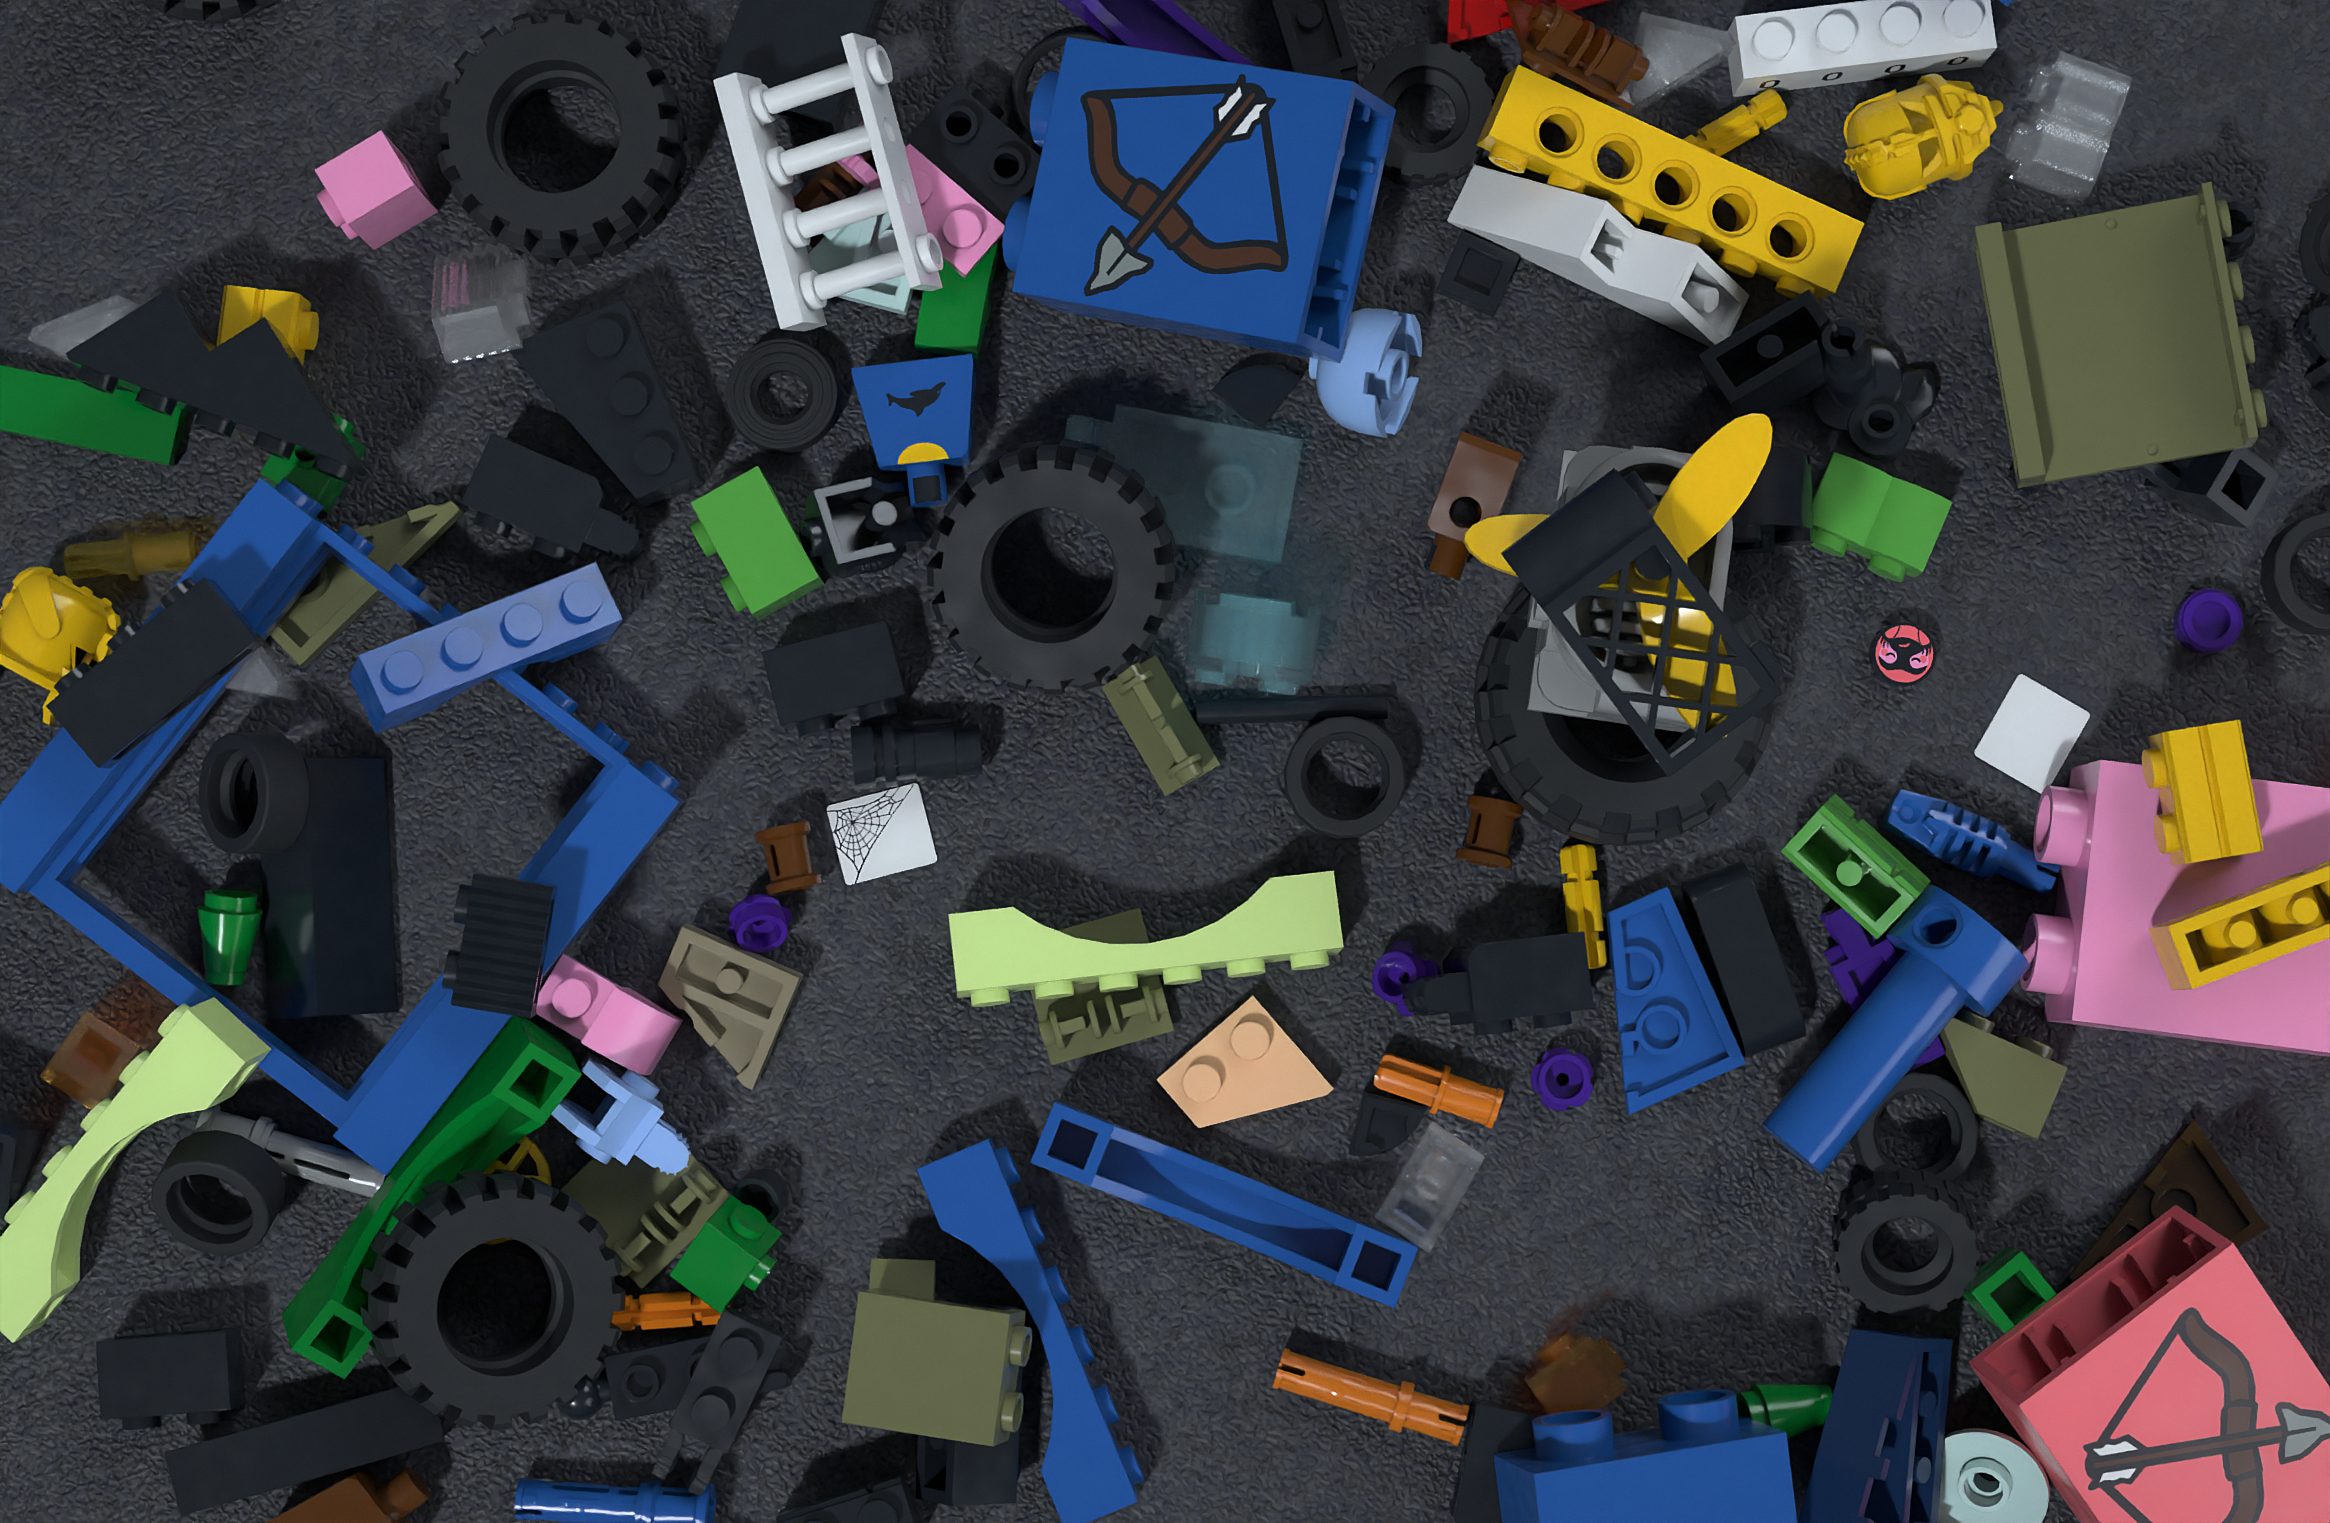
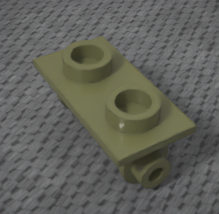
[1101,655,1220,797]

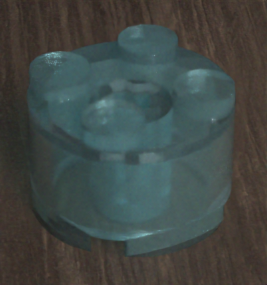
[1185,589,1323,695]

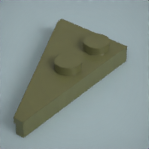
[270,501,465,668]

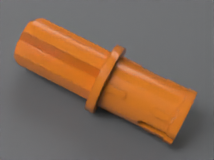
[1374,1053,1504,1129]

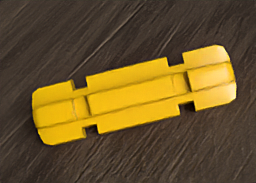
[1682,89,1788,157]
[1559,844,1607,969]

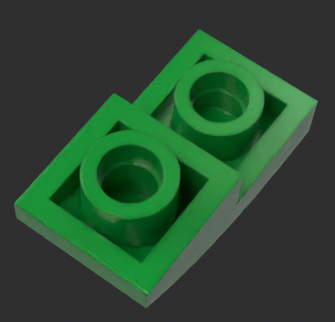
[915,236,1003,360]

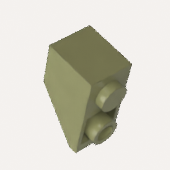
[1938,1009,2068,1139]

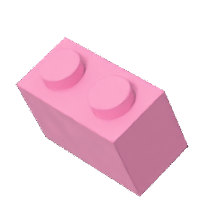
[315,130,439,250]

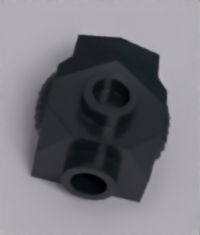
[799,477,927,579]

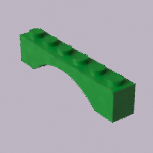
[281,1016,582,1379]

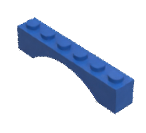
[1030,1101,1419,1309]
[916,1138,1145,1523]

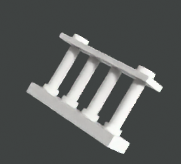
[713,33,943,332]

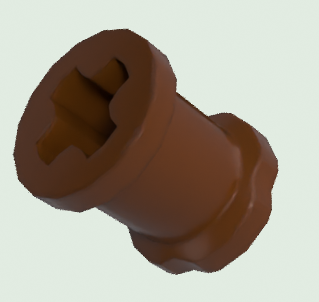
[1455,795,1523,870]
[754,821,823,896]

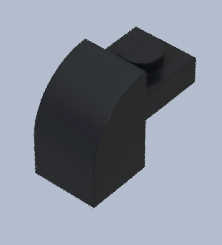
[2135,448,2280,529]

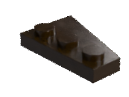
[2065,1119,2269,1285]

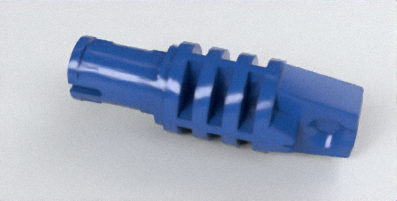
[1881,789,2060,897]

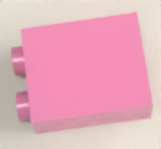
[2020,760,2330,1057]

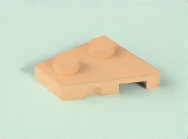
[1156,996,1334,1128]

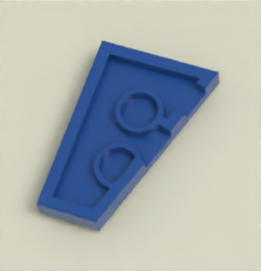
[1606,887,1746,1115]

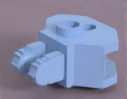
[551,1053,691,1175]

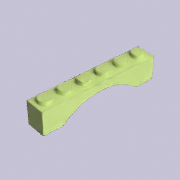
[948,871,1344,1007]
[0,997,272,1343]

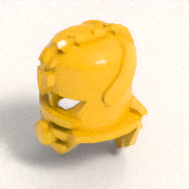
[1843,73,2004,200]
[0,566,121,727]

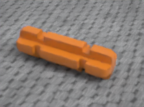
[611,1291,731,1331]

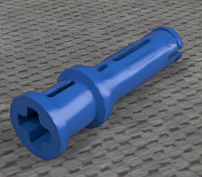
[514,1478,716,1523]

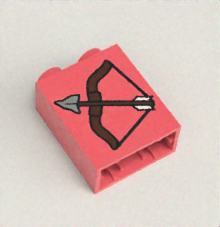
[1968,1205,2330,1523]

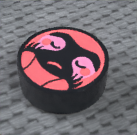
[1869,622,1936,687]

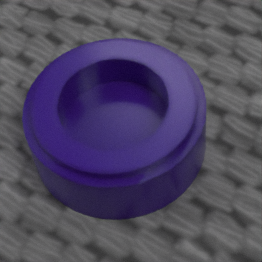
[2173,589,2243,654]

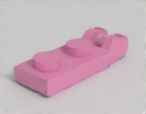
[836,120,1005,278]

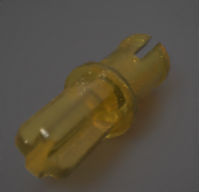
[64,529,197,581]

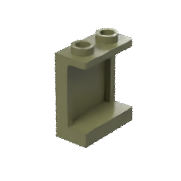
[841,1288,1032,1447]

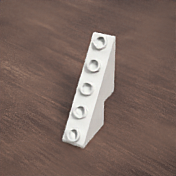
[1447,165,1750,347]

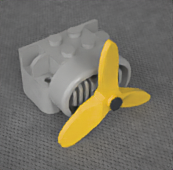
[1463,413,1773,738]

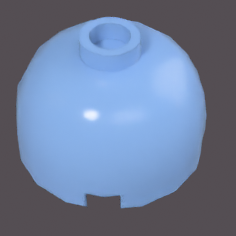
[1309,308,1422,438]

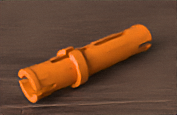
[1272,1348,1469,1446]

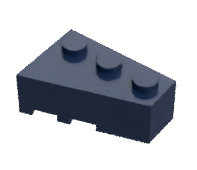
[1798,1329,1953,1523]

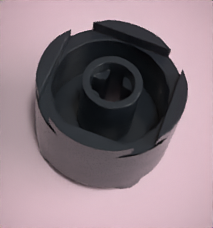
[1692,447,1813,554]

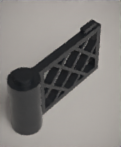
[1501,468,1785,777]

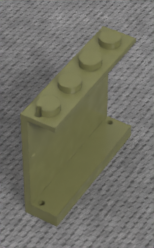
[1973,182,2267,488]

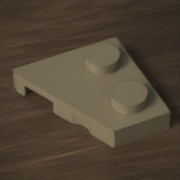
[658,923,804,1090]

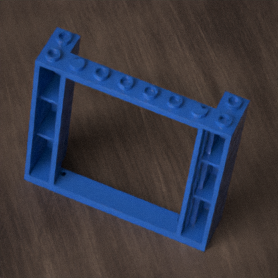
[0,478,685,1176]

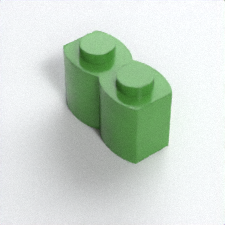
[1810,452,1953,582]

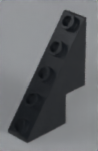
[65,288,368,482]

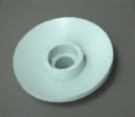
[1937,1428,2050,1523]

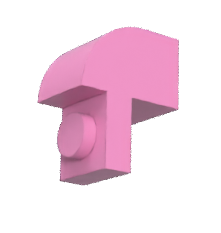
[536,954,683,1075]

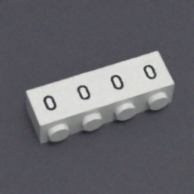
[1725,0,1997,97]

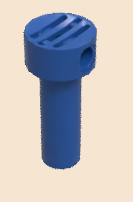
[1761,884,2030,1174]

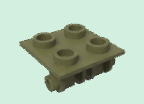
[1030,908,1174,1065]
[560,1154,731,1289]

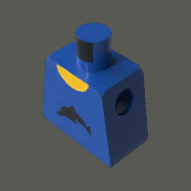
[851,354,976,507]

